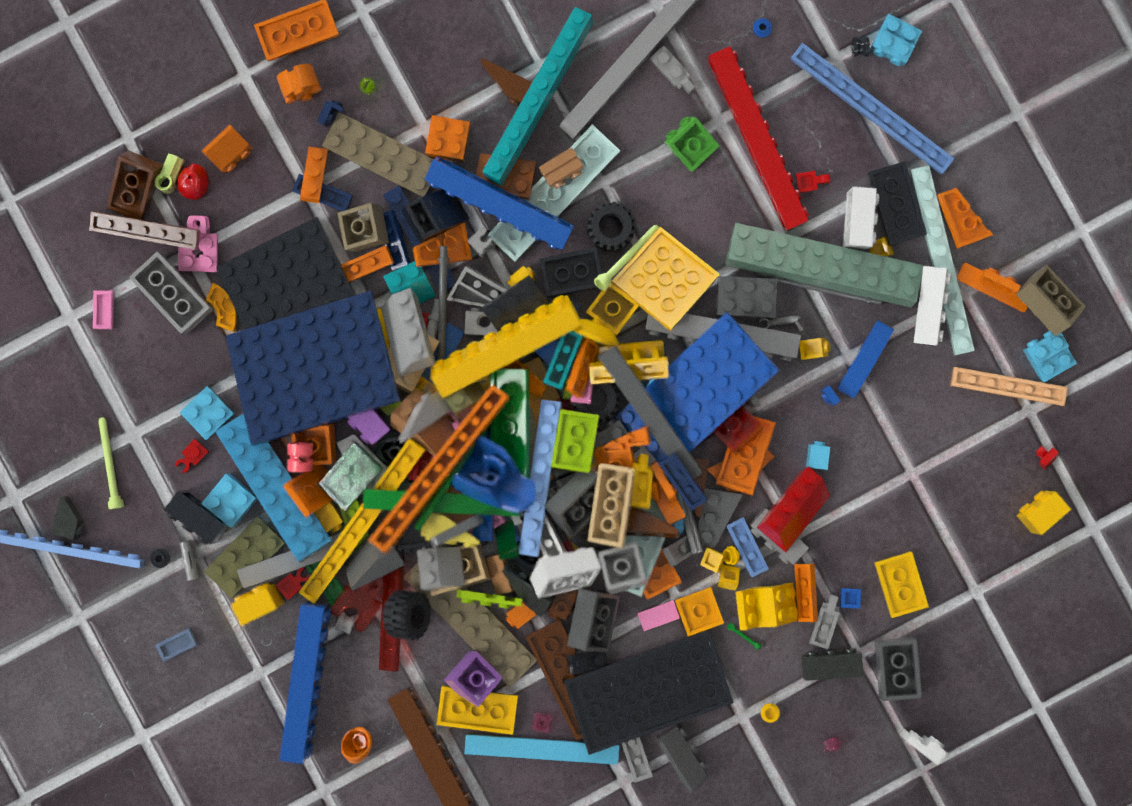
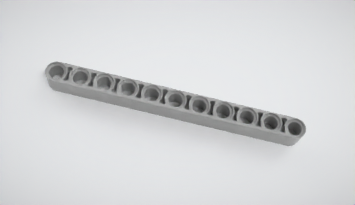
[559,0,698,139]

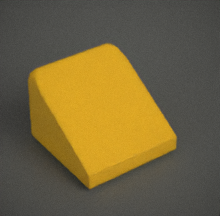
[869,237,894,257]
[717,564,741,590]

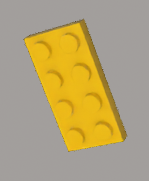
[436,685,518,735]

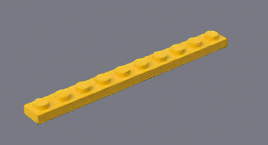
[299,438,426,604]

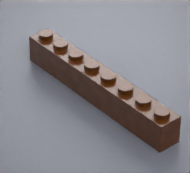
[387,686,473,806]

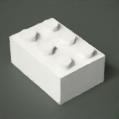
[843,187,879,251]
[530,548,601,598]

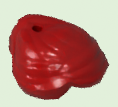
[177,163,209,200]

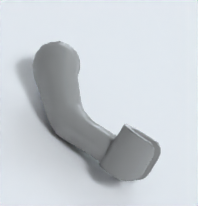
[758,316,803,331]

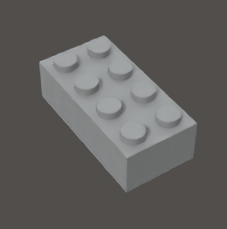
[129,251,214,335]

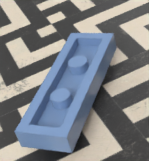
[726,517,769,578]

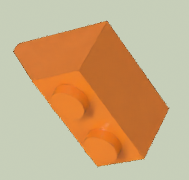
[202,125,252,174]

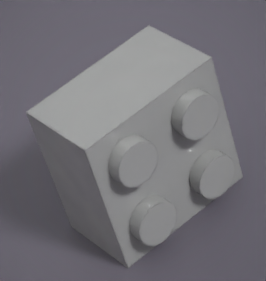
[598,543,648,595]

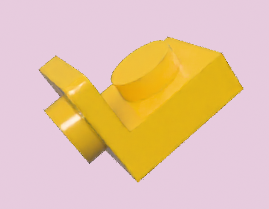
[799,338,830,360]

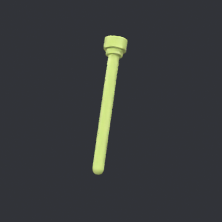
[594,225,659,291]
[99,418,124,509]

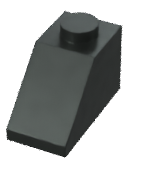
[51,496,84,539]

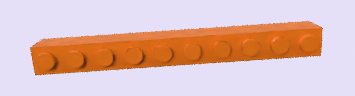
[369,384,510,553]

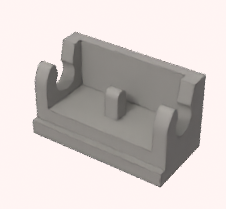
[468,226,493,259]

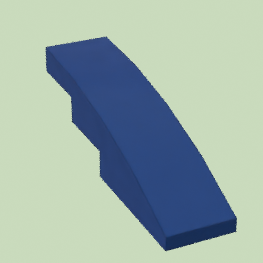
[837,320,894,398]

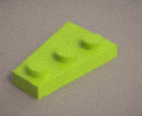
[456,590,522,609]

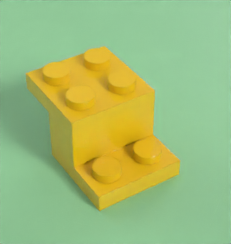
[736,583,798,630]

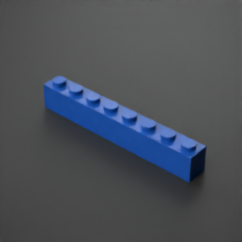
[424,156,575,250]

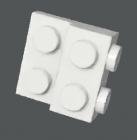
[899,729,948,765]

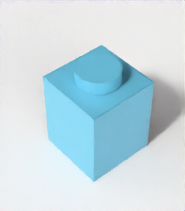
[806,441,830,470]

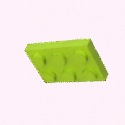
[551,409,599,474]

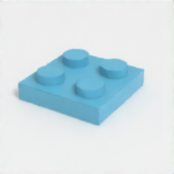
[179,386,235,440]

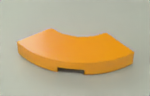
[206,283,238,333]

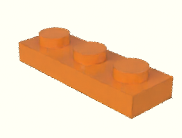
[300,146,328,203]
[341,245,394,282]
[566,337,599,398]
[794,563,818,622]

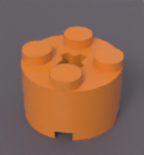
[276,63,322,104]

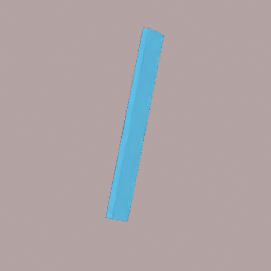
[464,734,619,765]

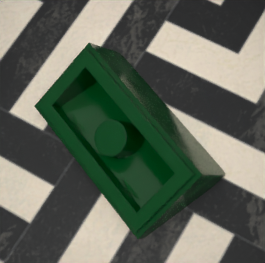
[495,519,519,560]

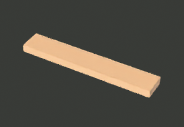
[950,367,1068,406]

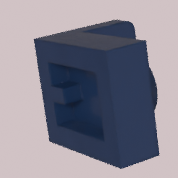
[317,100,346,127]

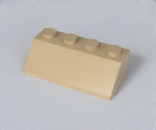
[588,463,635,548]

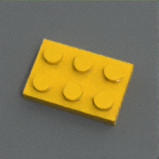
[874,551,929,618]

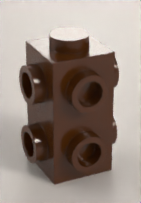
[546,589,579,621]

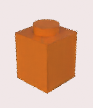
[506,602,536,629]

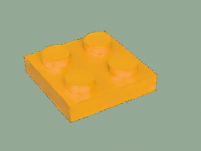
[675,587,724,636]

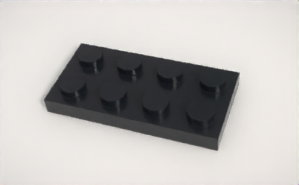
[868,162,927,246]

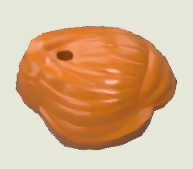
[341,727,373,764]

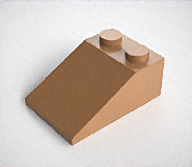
[390,388,456,456]

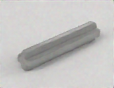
[680,499,703,554]

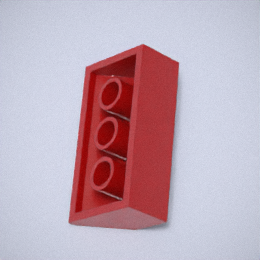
[757,466,830,552]

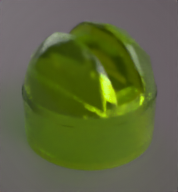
[359,78,375,94]

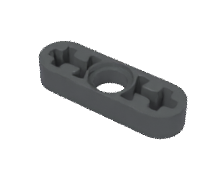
[429,513,484,548]

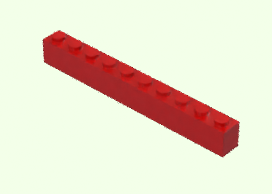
[707,46,809,232]

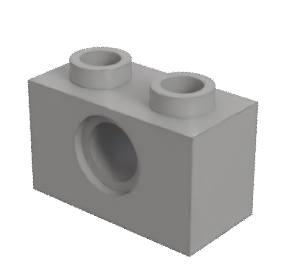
[465,308,498,337]

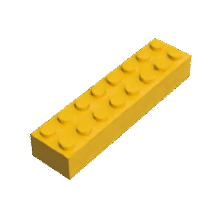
[431,295,582,398]

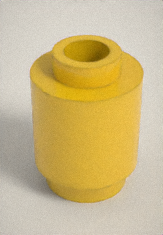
[507,266,536,287]

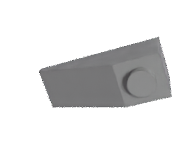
[399,391,451,442]

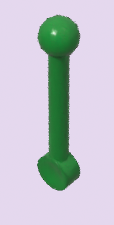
[727,623,761,650]

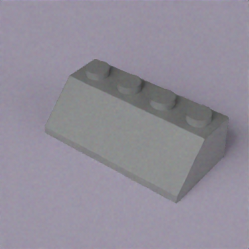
[381,288,436,377]

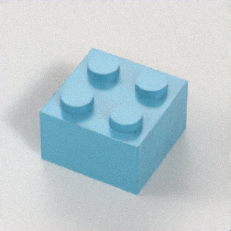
[201,473,258,528]

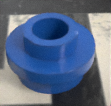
[753,18,772,38]

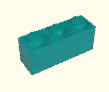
[543,330,583,390]

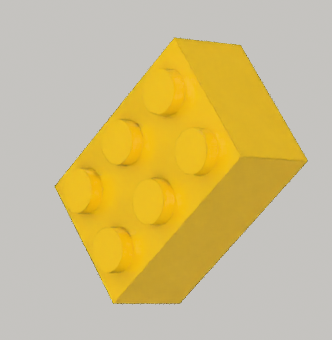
[231,582,285,626]

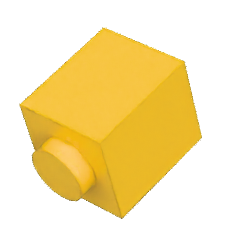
[315,502,344,533]

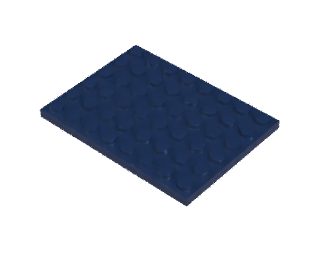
[226,291,400,446]

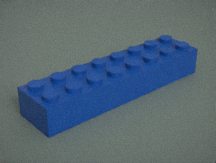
[279,602,331,764]

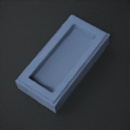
[155,627,199,662]

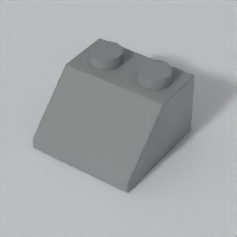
[417,547,465,591]

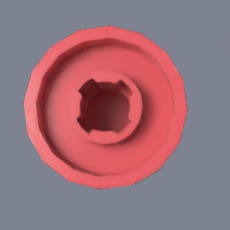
[287,442,313,472]

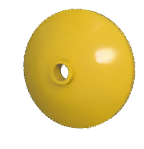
[572,318,620,349]

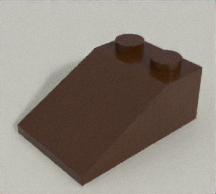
[106,151,163,220]

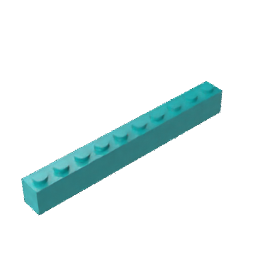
[482,7,594,186]

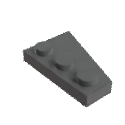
[698,487,743,548]

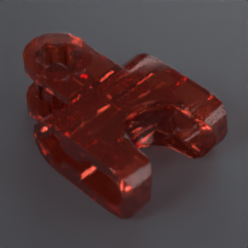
[330,577,383,632]

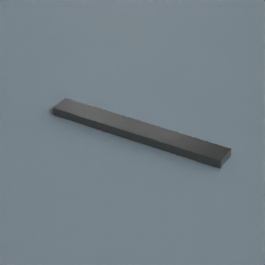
[598,345,702,478]

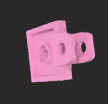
[178,215,218,272]

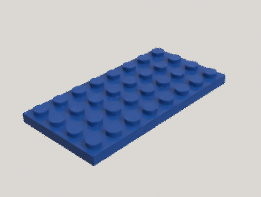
[615,312,780,463]

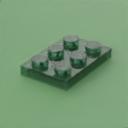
[318,442,384,511]

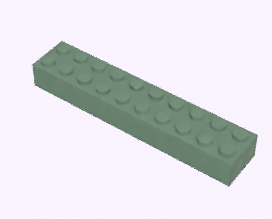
[725,223,924,307]

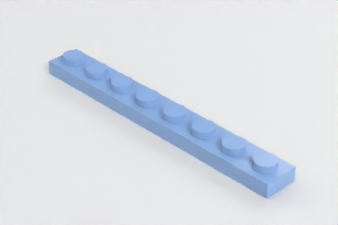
[519,400,562,557]
[0,529,145,568]

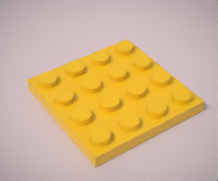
[611,227,720,331]

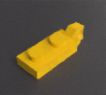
[630,454,653,509]

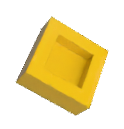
[700,547,726,573]

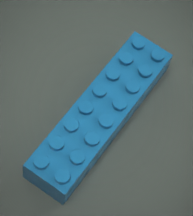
[215,413,333,563]

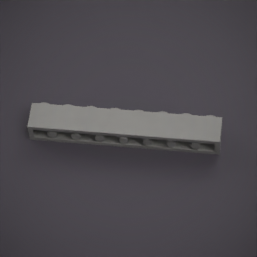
[645,314,801,361]

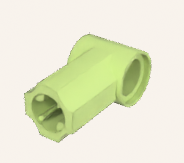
[155,154,185,194]

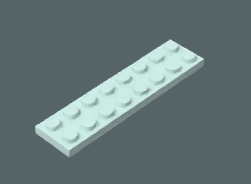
[487,124,620,262]

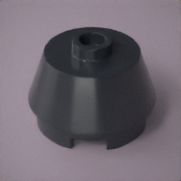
[377,431,409,466]

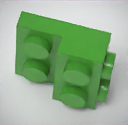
[664,116,719,172]

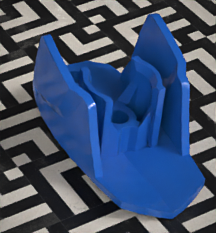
[451,436,536,513]

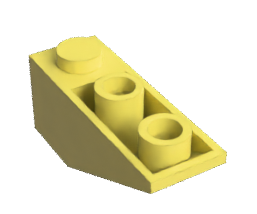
[421,513,481,547]

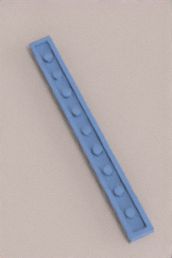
[790,43,954,175]

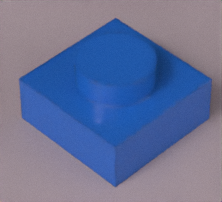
[820,385,840,406]
[840,588,861,609]

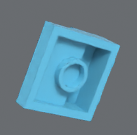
[870,14,922,66]
[1023,331,1077,383]

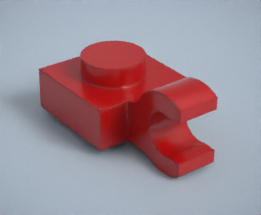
[796,171,830,193]

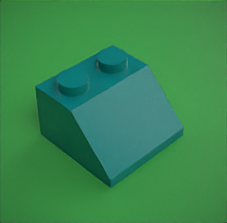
[383,261,436,304]

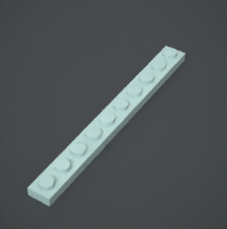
[909,165,975,356]

